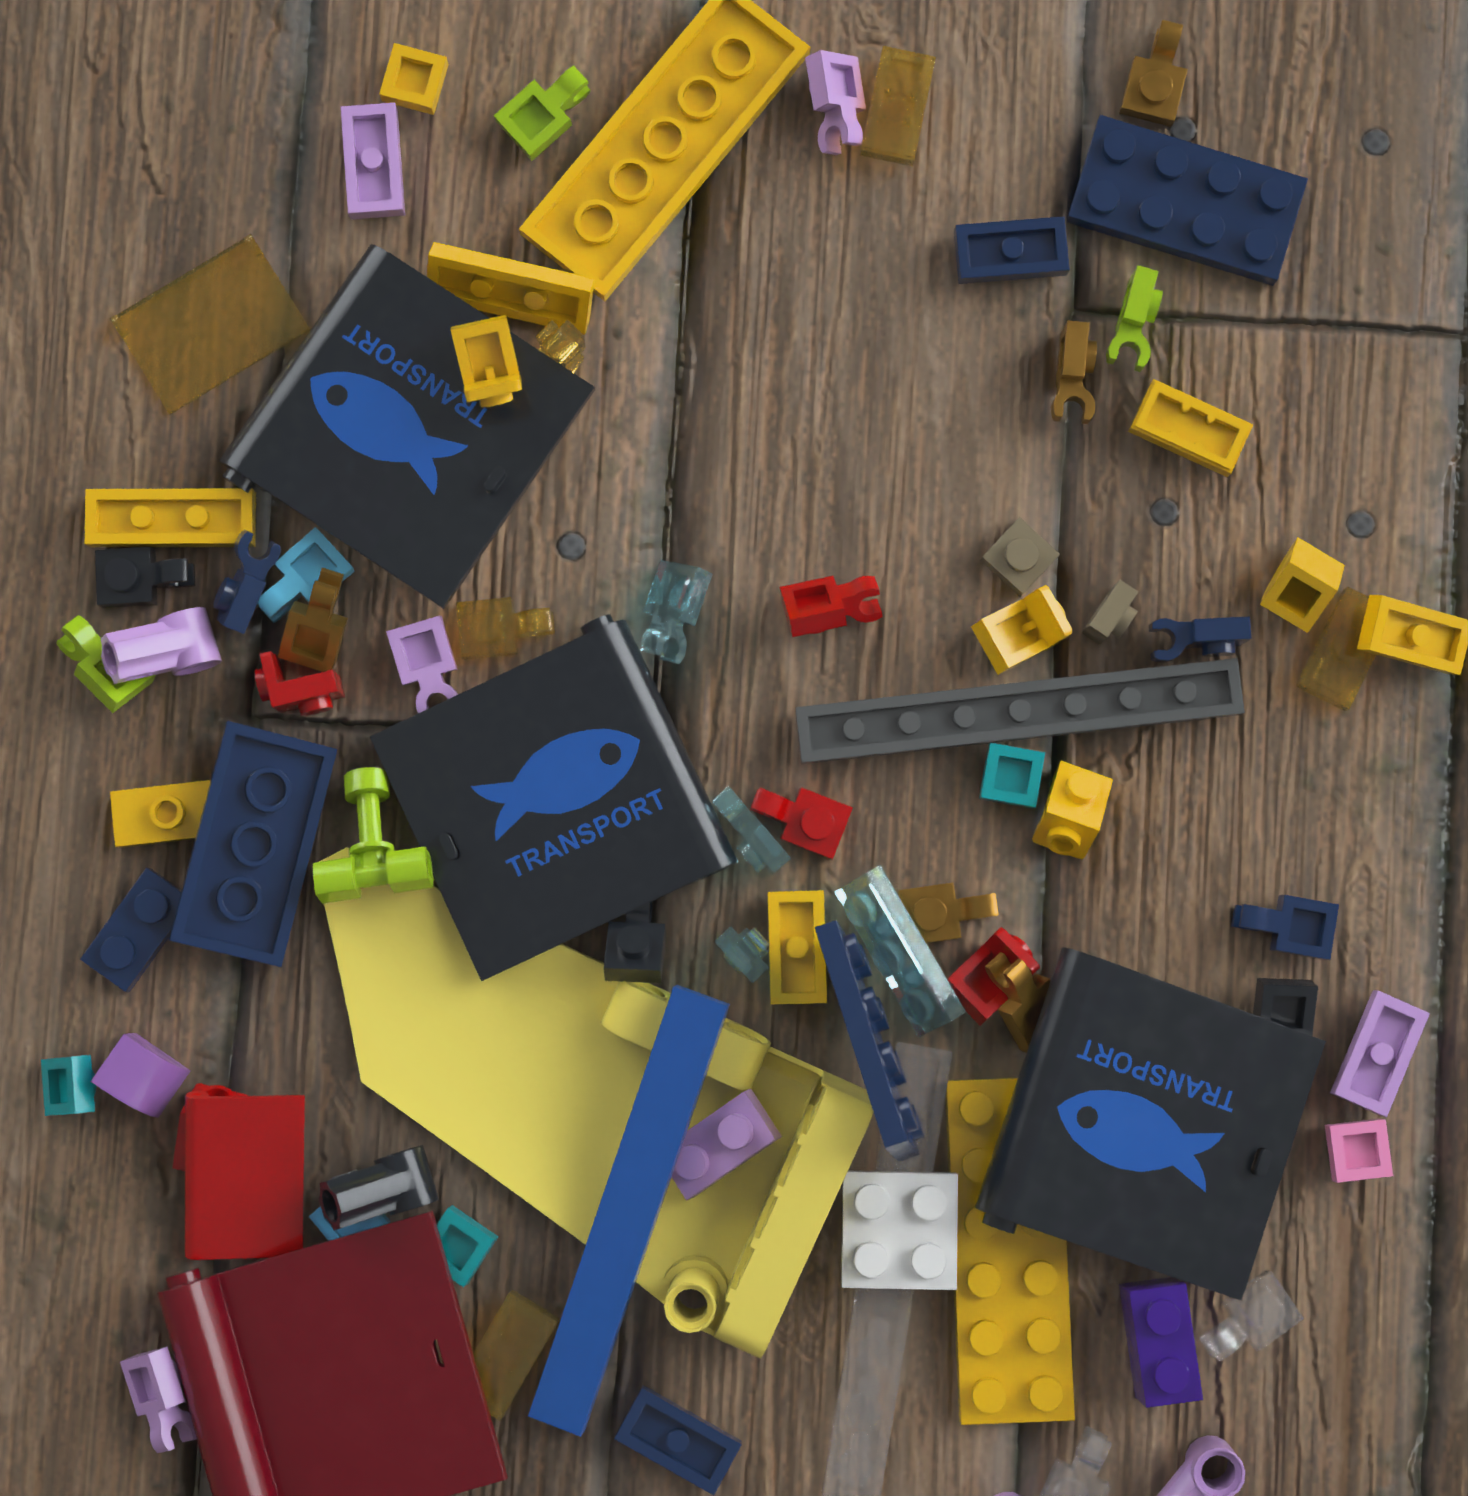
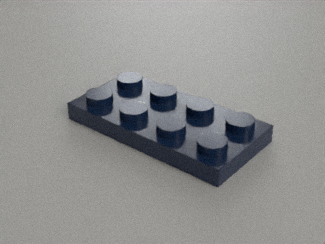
[1066,115,1308,286]
[169,721,338,967]
[815,920,925,1162]

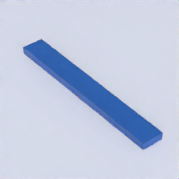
[528,985,730,1437]

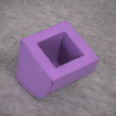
[91,1033,191,1118]

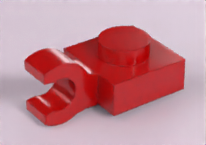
[780,575,883,637]
[749,787,853,860]

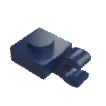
[213,529,281,634]
[1149,616,1252,663]
[1231,895,1339,960]

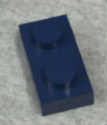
[954,216,1070,284]
[80,867,182,992]
[614,1385,742,1496]

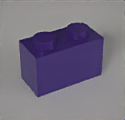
[1119,1277,1203,1408]

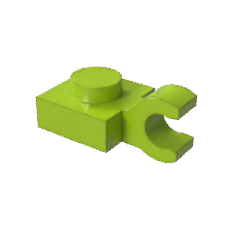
[493,65,591,161]
[1106,265,1163,372]
[56,615,156,713]

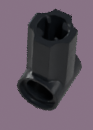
[319,1145,439,1230]

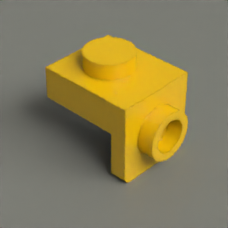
[450,315,522,407]
[971,585,1072,675]
[1032,761,1113,859]

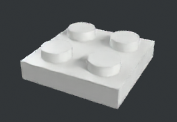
[841,1170,958,1290]

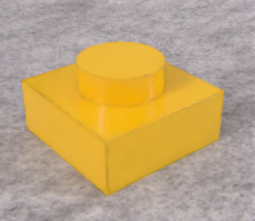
[379,43,449,115]

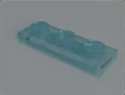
[834,865,966,1037]

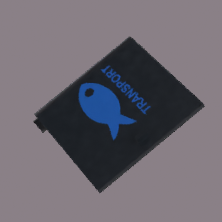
[219,244,596,609]
[370,614,738,981]
[975,947,1326,1301]

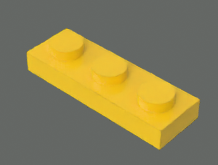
[427,242,595,335]
[84,488,256,548]

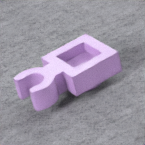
[386,615,458,713]

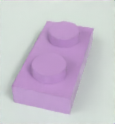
[341,102,405,220]
[1330,990,1430,1117]
[672,1089,782,1201]

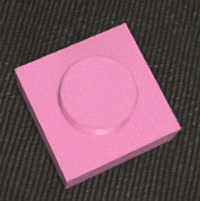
[1325,1118,1393,1183]

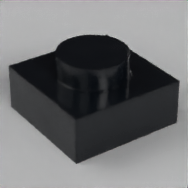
[1253,978,1318,1036]

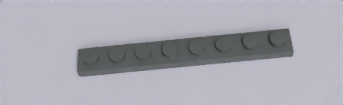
[795,658,1245,764]

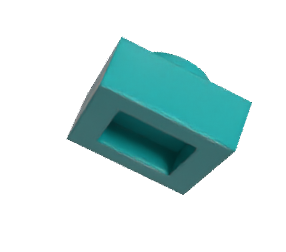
[979,743,1045,809]
[41,1055,97,1116]
[437,1205,499,1288]

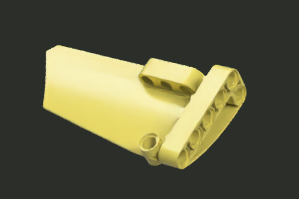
[319,847,874,1359]

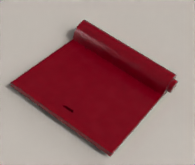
[157,1210,508,1496]

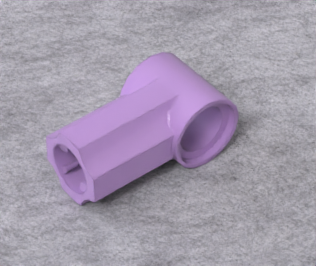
[101,607,222,684]
[1157,1435,1245,1496]

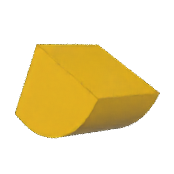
[1260,537,1345,633]

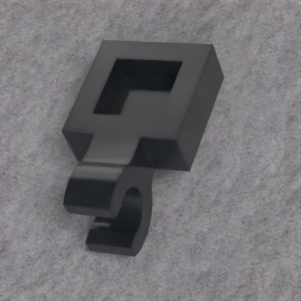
[95,547,196,608]
[604,901,666,983]

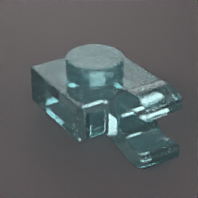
[641,560,713,664]
[714,926,770,983]

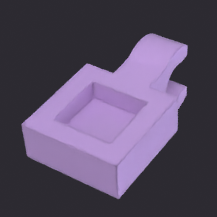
[805,50,866,155]
[120,1347,197,1453]

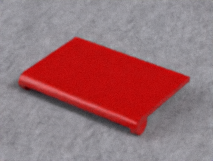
[185,1091,305,1260]

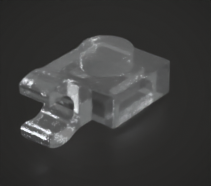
[1199,1270,1304,1361]
[1039,1426,1112,1496]

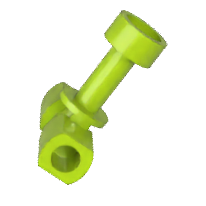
[313,767,433,904]

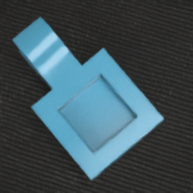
[257,527,354,623]

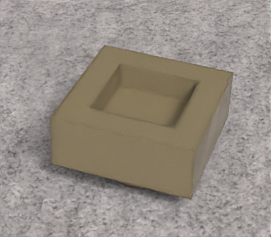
[980,517,1060,597]
[1081,579,1138,645]

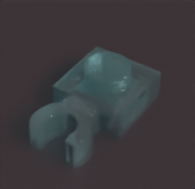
[712,786,791,875]

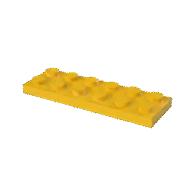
[519,0,811,302]
[945,1078,1075,1425]

